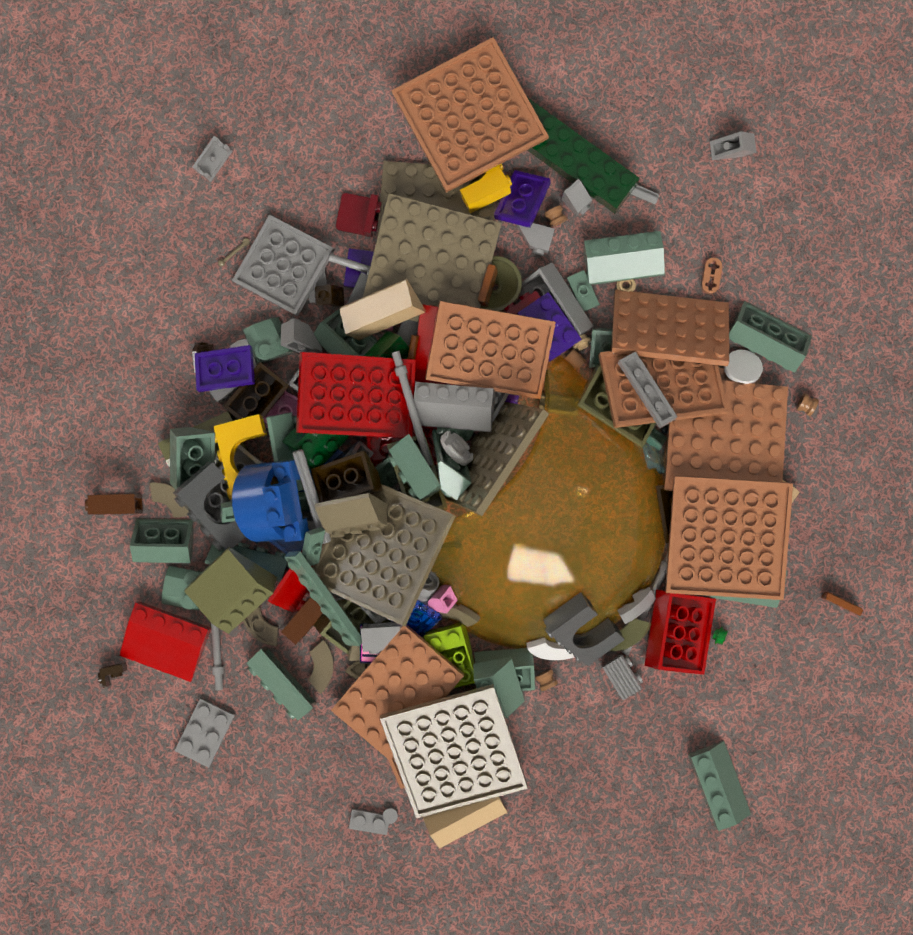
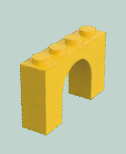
[460,164,512,214]
[214,414,278,500]

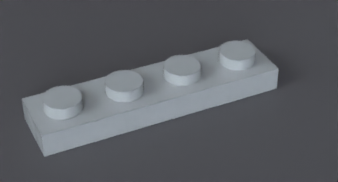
[618,352,677,428]

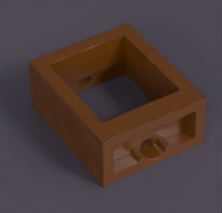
[85,494,143,515]
[281,597,323,645]

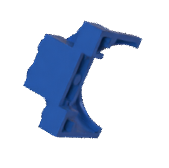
[232,460,309,542]

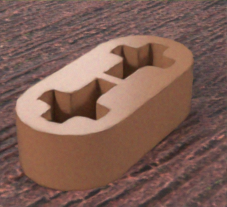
[701,258,722,294]

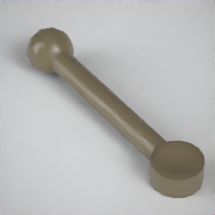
[218,238,250,267]

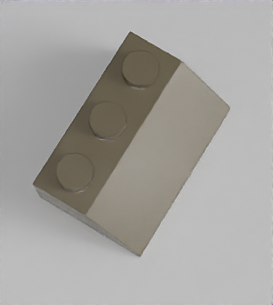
[315,493,387,538]

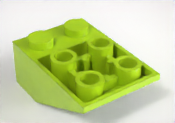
[424,622,475,688]

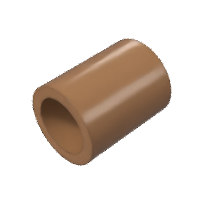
[565,349,586,370]

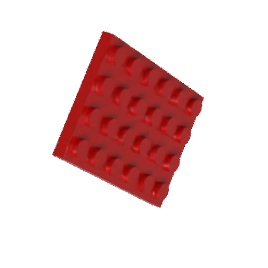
[296,352,416,438]

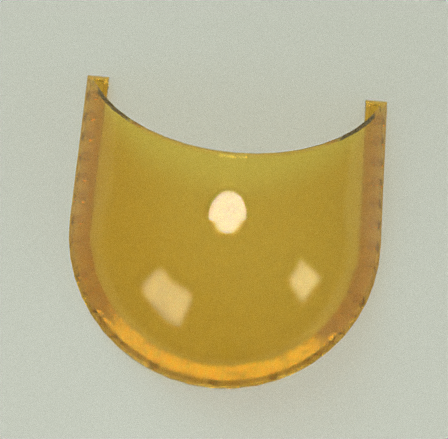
[431,355,666,649]

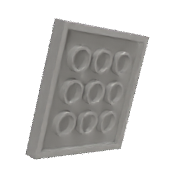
[232,215,335,317]

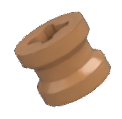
[544,205,568,228]
[796,393,819,416]
[535,669,558,691]

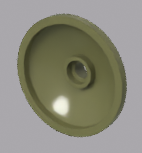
[480,256,522,312]

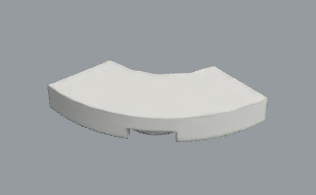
[526,638,574,660]

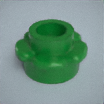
[712,627,728,645]

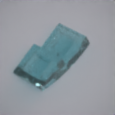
[643,444,665,474]

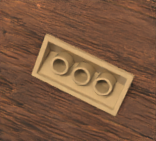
[339,279,426,340]
[423,797,507,849]

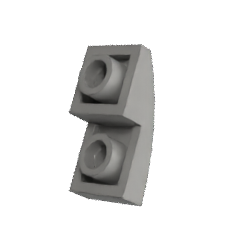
[618,587,656,624]

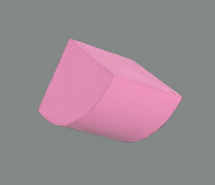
[428,585,457,613]

